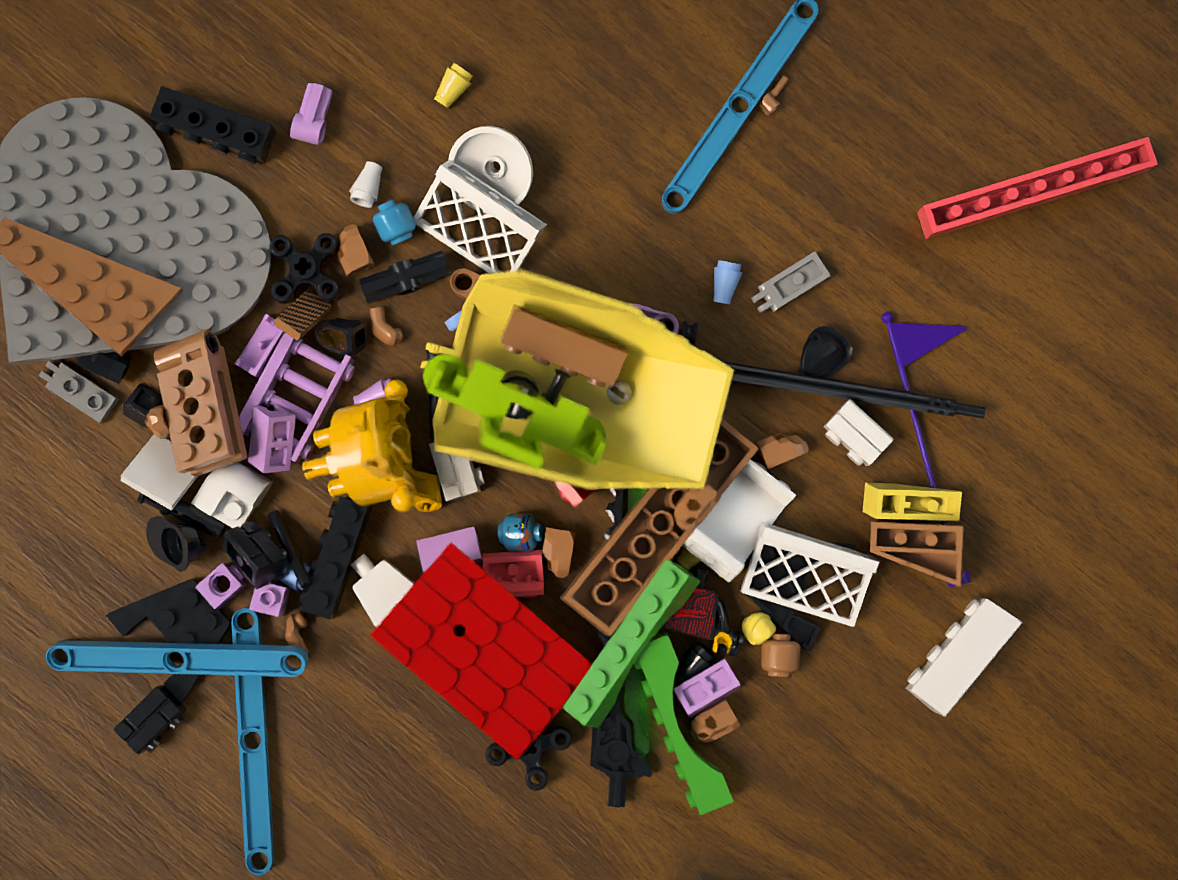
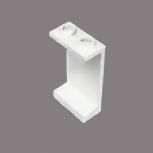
[682,459,796,582]

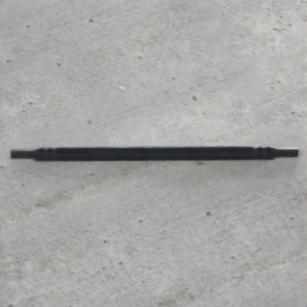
[721,361,986,419]

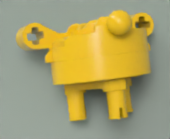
[302,380,442,512]

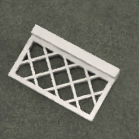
[413,160,547,274]
[740,522,879,627]

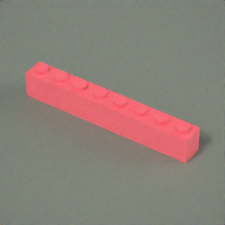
[917,137,1158,240]

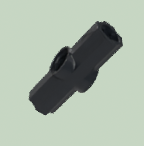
[359,251,451,304]

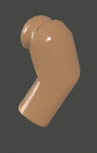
[370,307,403,345]
[285,612,309,658]

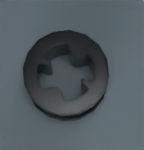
[681,321,698,347]
[718,627,743,657]

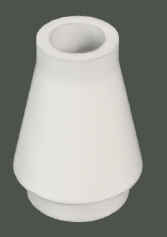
[349,162,383,208]

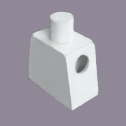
[351,554,415,627]

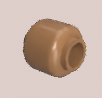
[761,634,800,677]

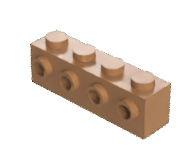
[501,304,627,387]

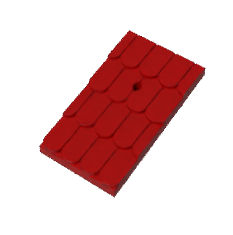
[369,542,593,760]

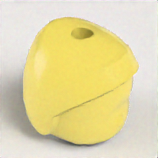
[742,612,776,645]

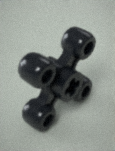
[269,233,341,305]
[485,726,573,791]

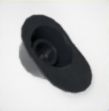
[146,516,207,572]

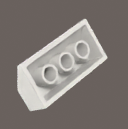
[906,598,1022,716]

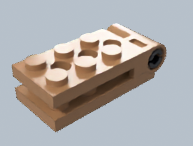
[154,329,248,476]

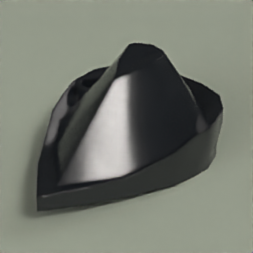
[798,326,852,378]

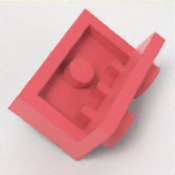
[482,550,544,599]

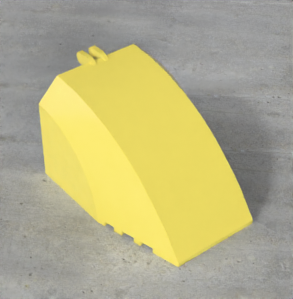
[421,270,734,488]

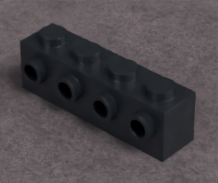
[149,86,276,165]
[300,496,372,620]

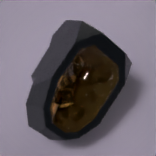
[315,318,368,355]

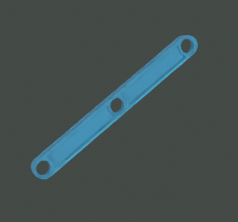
[662,0,818,214]
[231,608,275,875]
[46,640,309,677]

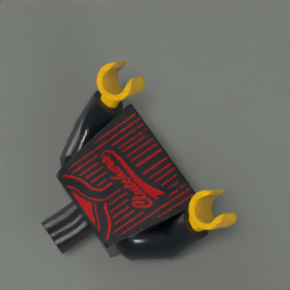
[654,568,732,653]

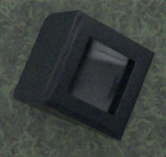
[123,383,163,428]

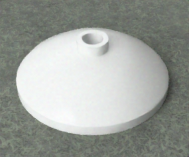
[448,126,533,213]

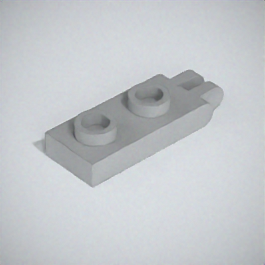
[751,251,831,313]
[39,361,119,424]

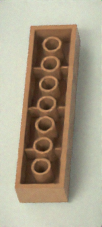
[560,419,759,636]

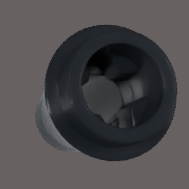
[675,642,716,684]

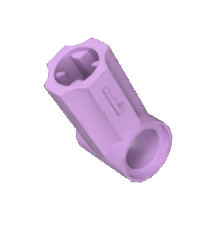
[290,83,333,146]

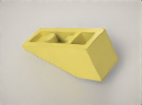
[863,483,962,521]

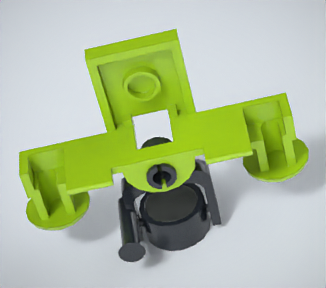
[423,354,607,469]

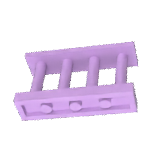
[239,332,356,464]

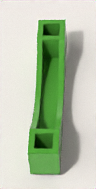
[563,559,701,728]
[634,631,734,815]

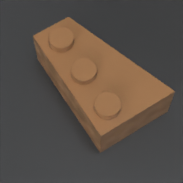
[870,522,964,587]

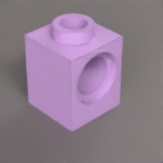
[195,563,247,609]
[249,582,291,617]

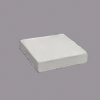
[121,435,198,511]

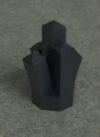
[75,352,133,384]

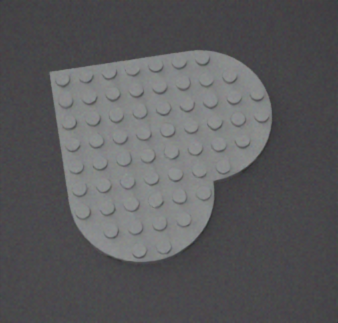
[0,97,272,365]

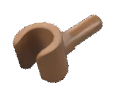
[760,76,789,116]

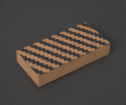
[274,289,332,341]

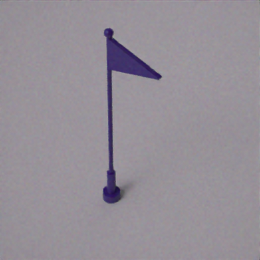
[881,312,972,587]

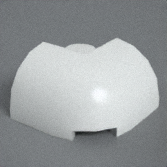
[191,463,273,528]

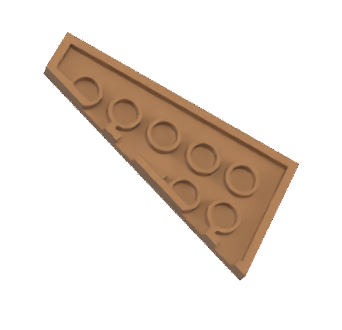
[0,217,183,357]

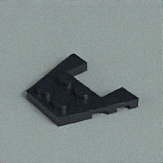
[739,541,856,651]
[106,578,231,704]

